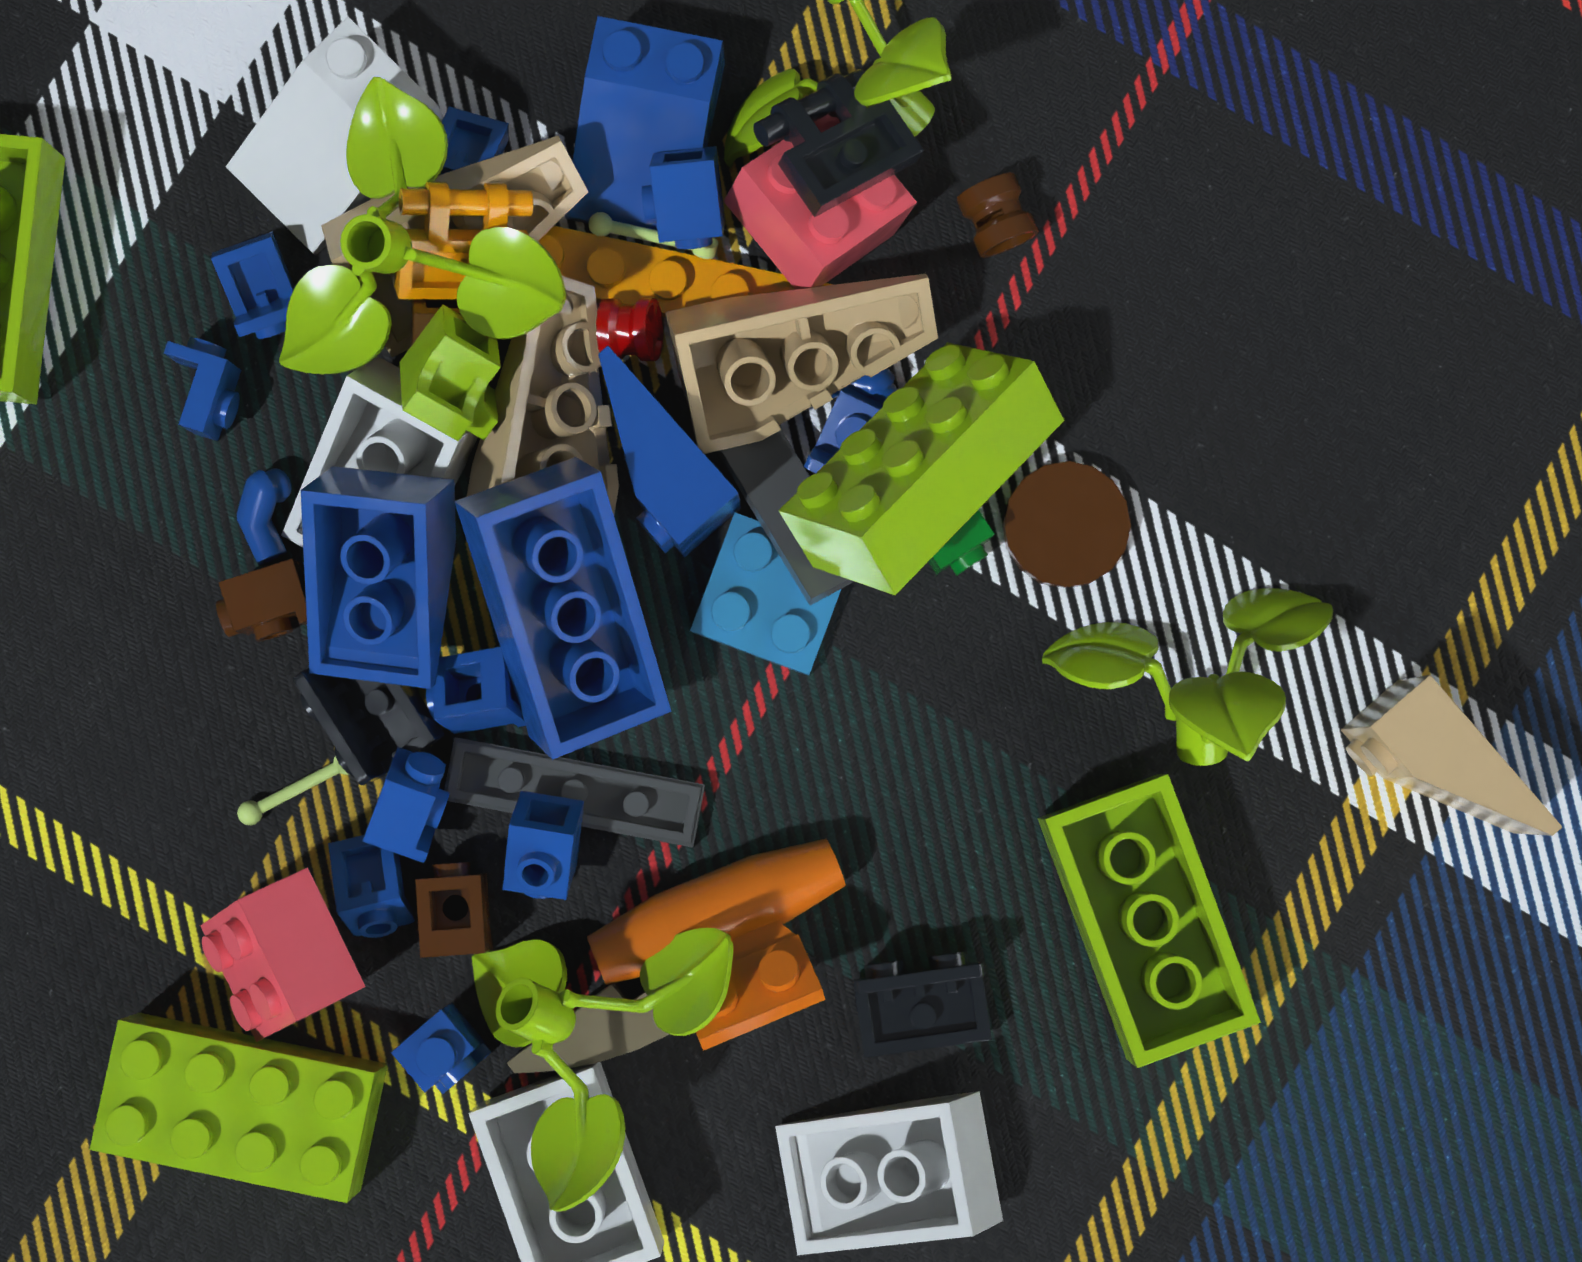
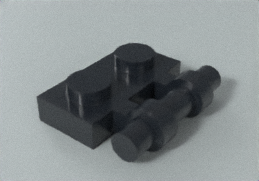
[753,69,924,217]

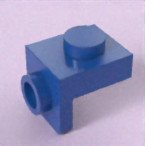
[211,232,295,339]
[164,337,241,441]

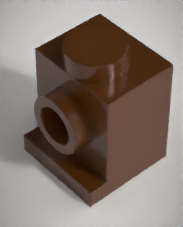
[216,558,307,642]
[415,862,493,958]

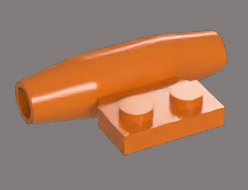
[587,839,846,1051]

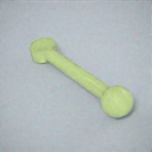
[588,212,719,259]
[237,756,350,826]

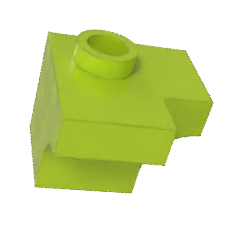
[399,304,501,441]

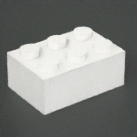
[468,1062,665,1262]

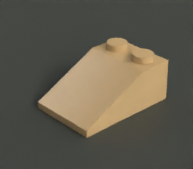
[1341,675,1562,836]

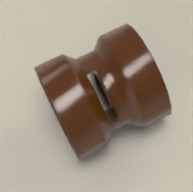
[956,172,1038,258]

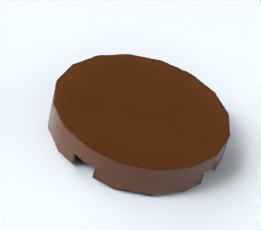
[1003,461,1131,588]

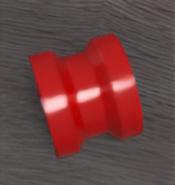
[596,298,664,361]

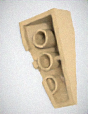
[321,135,588,357]
[665,274,938,454]
[467,276,619,514]

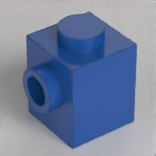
[642,146,725,249]
[503,791,584,900]

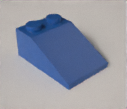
[565,16,725,230]
[598,346,741,557]
[300,466,456,689]

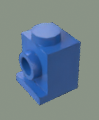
[426,647,526,734]
[362,747,450,863]
[391,1003,493,1095]

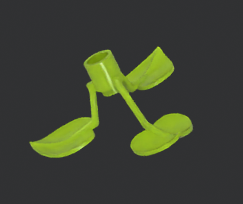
[724,0,951,169]
[279,77,566,375]
[1042,588,1333,766]
[472,928,734,1212]

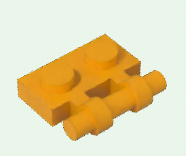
[394,182,533,299]

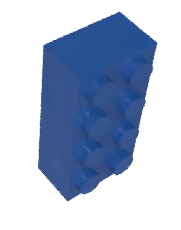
[454,457,671,760]

